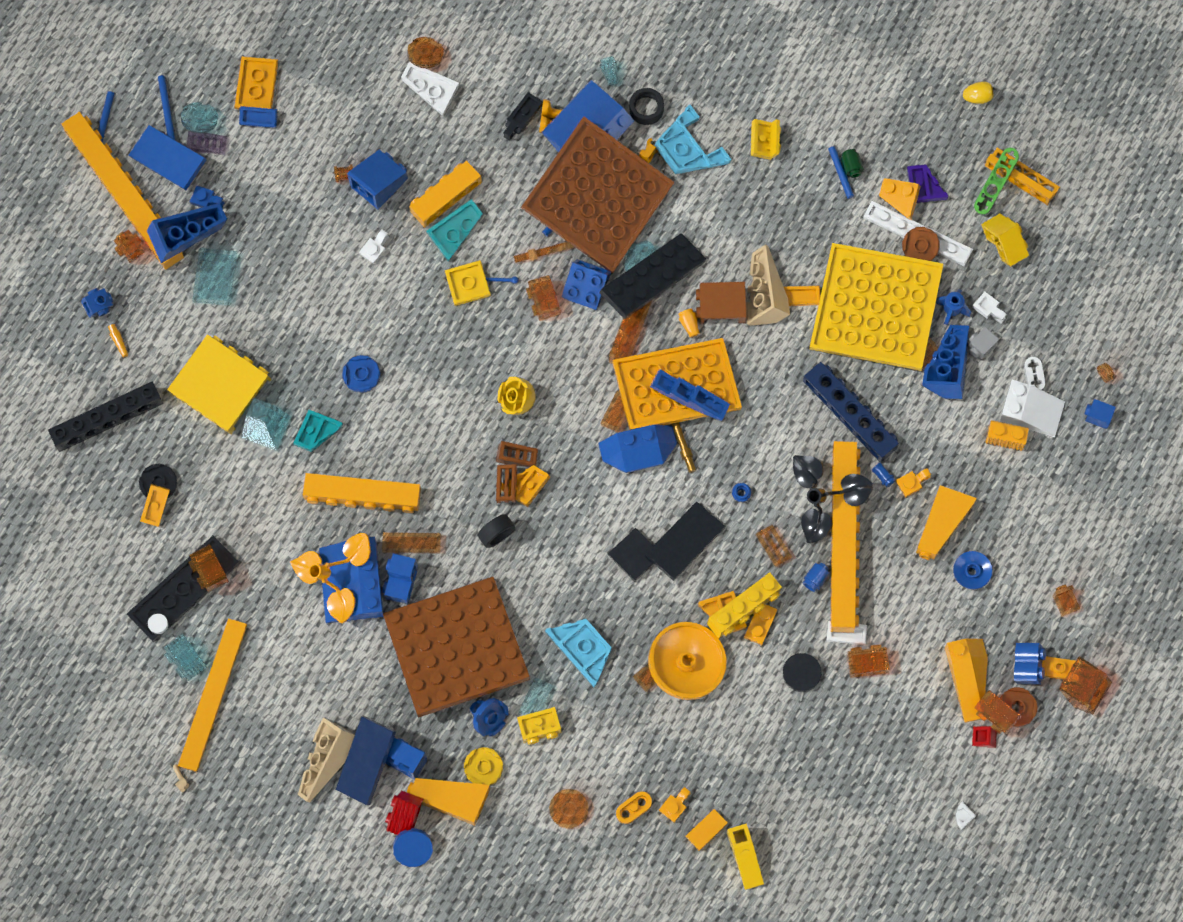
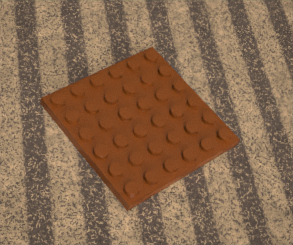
[520,117,674,273]
[383,577,530,718]

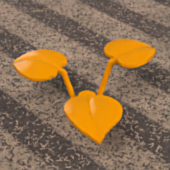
[290,533,371,623]

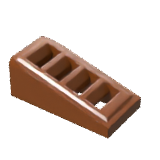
[496,441,538,467]

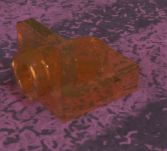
[1053,584,1080,617]

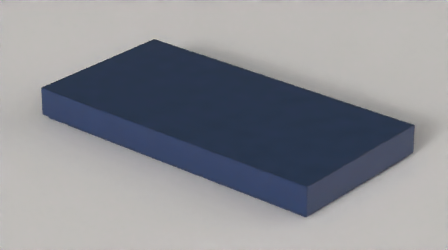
[335,716,396,805]

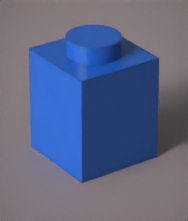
[1084,399,1116,429]

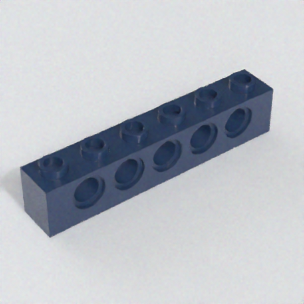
[803,362,899,462]

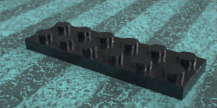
[599,233,706,320]
[127,535,240,643]

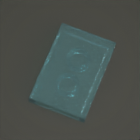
[192,248,238,306]

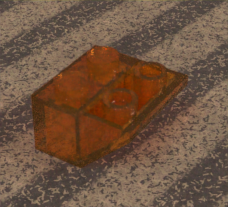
[1059,657,1112,715]

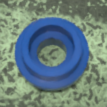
[732,483,751,502]

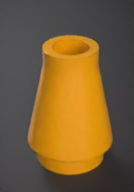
[678,308,700,338]

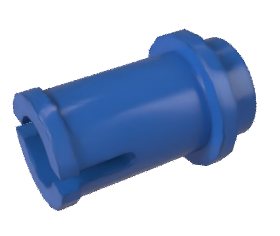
[872,462,895,487]

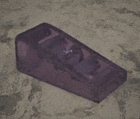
[187,130,227,155]

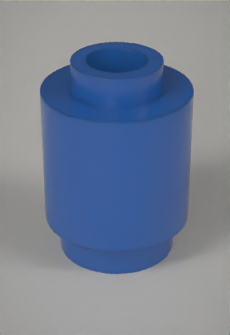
[803,563,830,592]

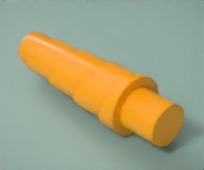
[108,324,128,358]

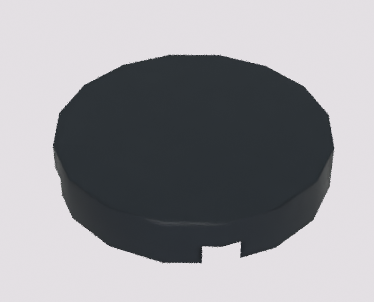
[139,464,178,499]
[782,653,822,692]

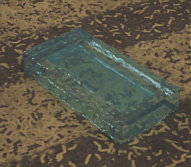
[518,677,553,715]

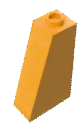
[916,485,976,560]
[407,778,490,826]

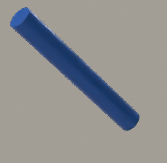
[98,91,115,143]
[828,146,854,199]

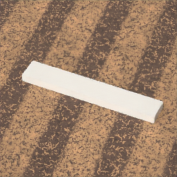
[863,201,973,266]

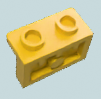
[517,707,562,745]

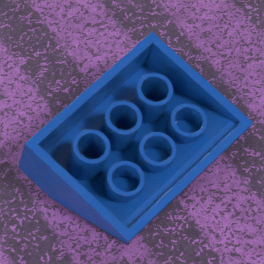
[541,80,634,152]
[319,536,384,623]

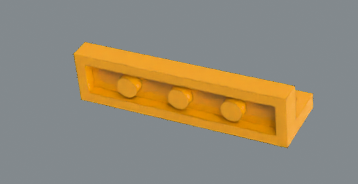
[985,147,1060,206]

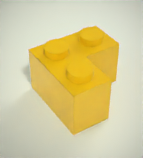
[981,213,1029,267]

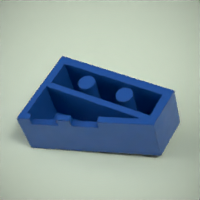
[386,738,427,780]

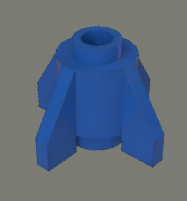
[936,289,972,325]

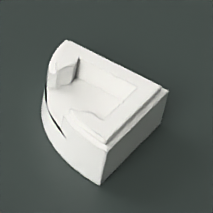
[956,801,976,830]

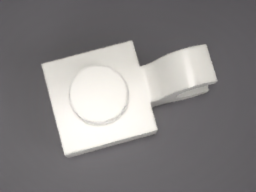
[359,230,389,264]
[972,292,1007,324]

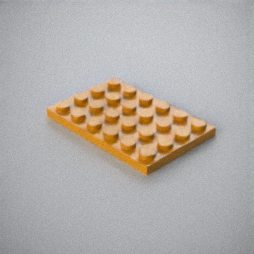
[612,338,742,430]

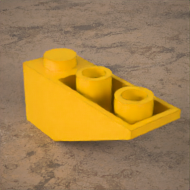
[727,823,764,890]

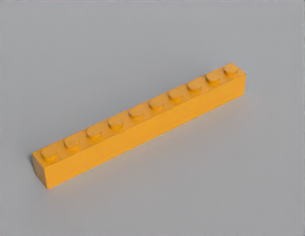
[61,112,184,270]
[830,441,860,633]

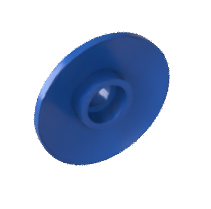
[953,551,992,589]

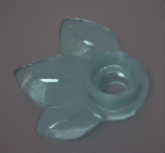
[625,241,655,271]

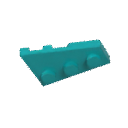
[426,199,483,262]

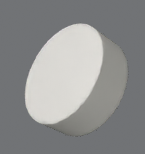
[148,614,168,634]

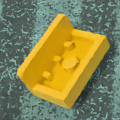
[751,119,781,160]

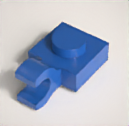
[189,186,225,208]

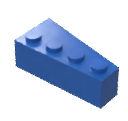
[147,203,227,263]

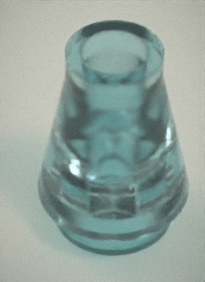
[599,56,618,85]

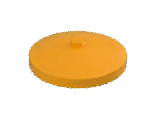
[648,622,726,700]

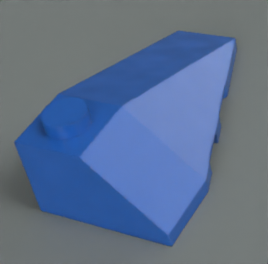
[922,325,969,399]

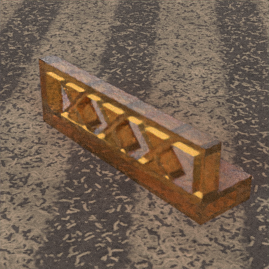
[609,301,652,364]

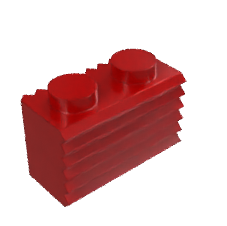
[385,790,424,835]

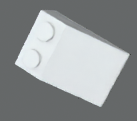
[999,380,1065,437]

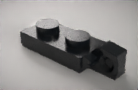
[503,92,543,141]

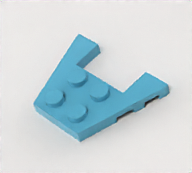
[654,105,732,174]

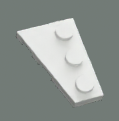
[401,62,459,116]

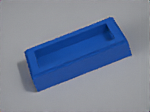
[239,106,278,128]

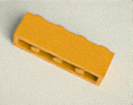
[409,161,482,228]

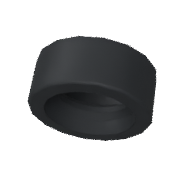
[629,88,664,125]
[477,514,515,548]

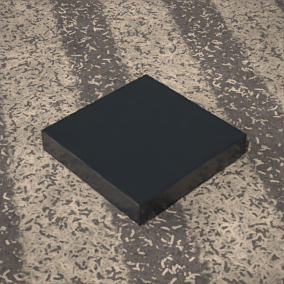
[608,528,654,582]

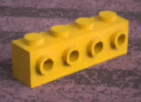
[707,572,782,639]

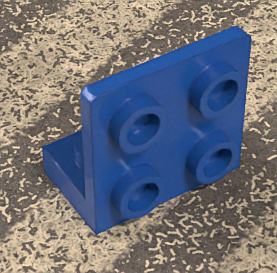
[562,259,611,310]

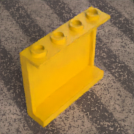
[167,334,271,435]

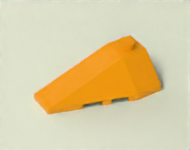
[945,638,988,723]

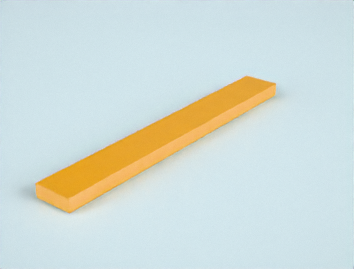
[178,618,247,772]

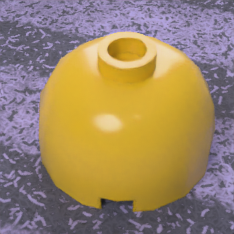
[497,377,536,415]

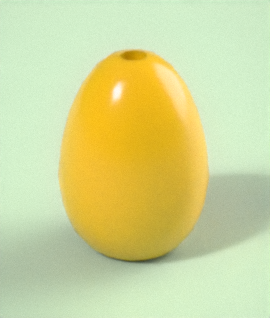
[963,82,994,104]

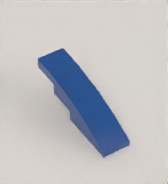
[650,369,730,421]

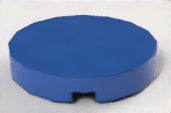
[342,355,380,393]
[393,828,433,867]

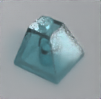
[241,398,291,451]

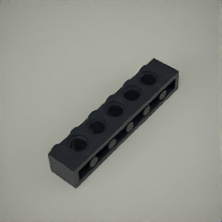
[48,381,164,452]

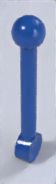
[485,276,519,284]

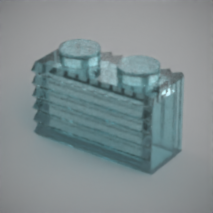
[163,634,207,681]

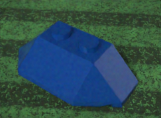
[598,424,677,473]

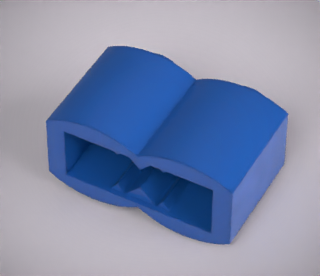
[1014,643,1046,685]

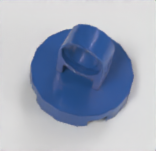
[470,698,509,737]

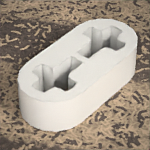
[1024,357,1045,390]

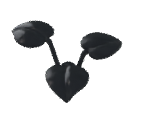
[793,455,873,543]

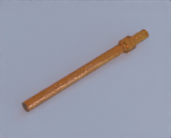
[513,242,574,263]

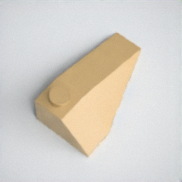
[746,244,790,326]

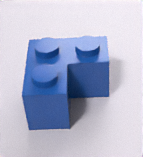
[382,553,418,605]

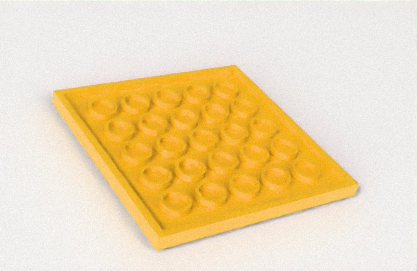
[809,243,943,371]

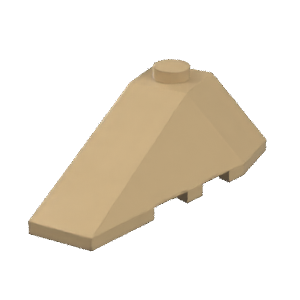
[298,718,355,803]

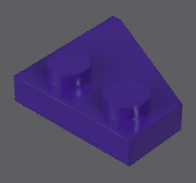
[907,164,948,203]

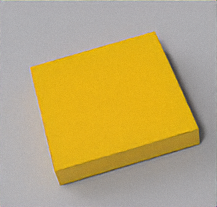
[444,260,491,306]

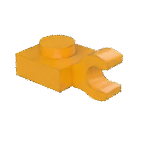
[639,138,658,164]
[896,468,931,498]
[659,787,691,823]

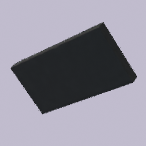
[645,501,725,581]

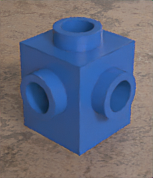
[81,288,113,318]

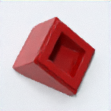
[972,726,997,748]

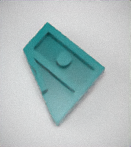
[293,410,343,452]

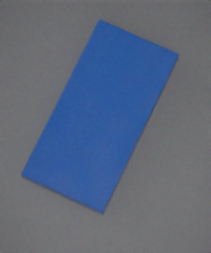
[128,125,206,190]

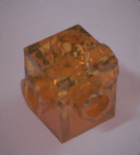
[113,229,145,263]

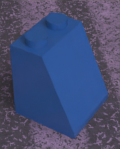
[347,149,408,210]

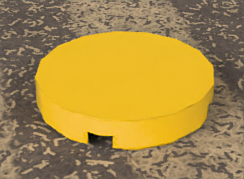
[464,747,503,786]

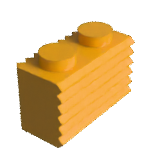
[985,420,1029,451]

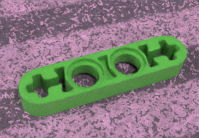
[974,148,1019,215]

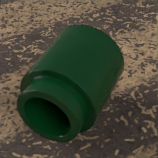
[841,149,864,178]

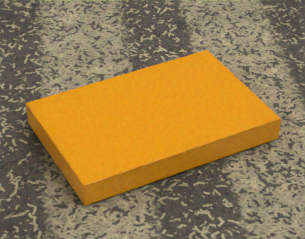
[234,56,278,109]

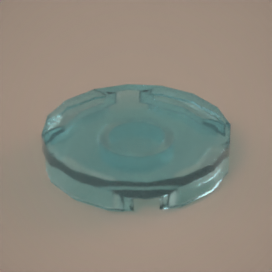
[181,102,218,133]

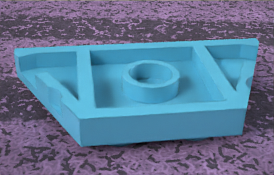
[545,619,612,688]

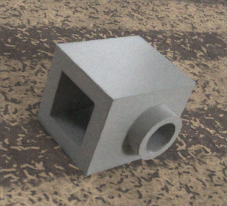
[968,327,999,360]

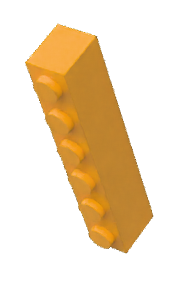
[303,473,421,513]

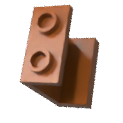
[696,282,746,324]

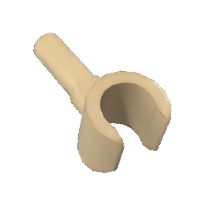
[173,764,189,793]

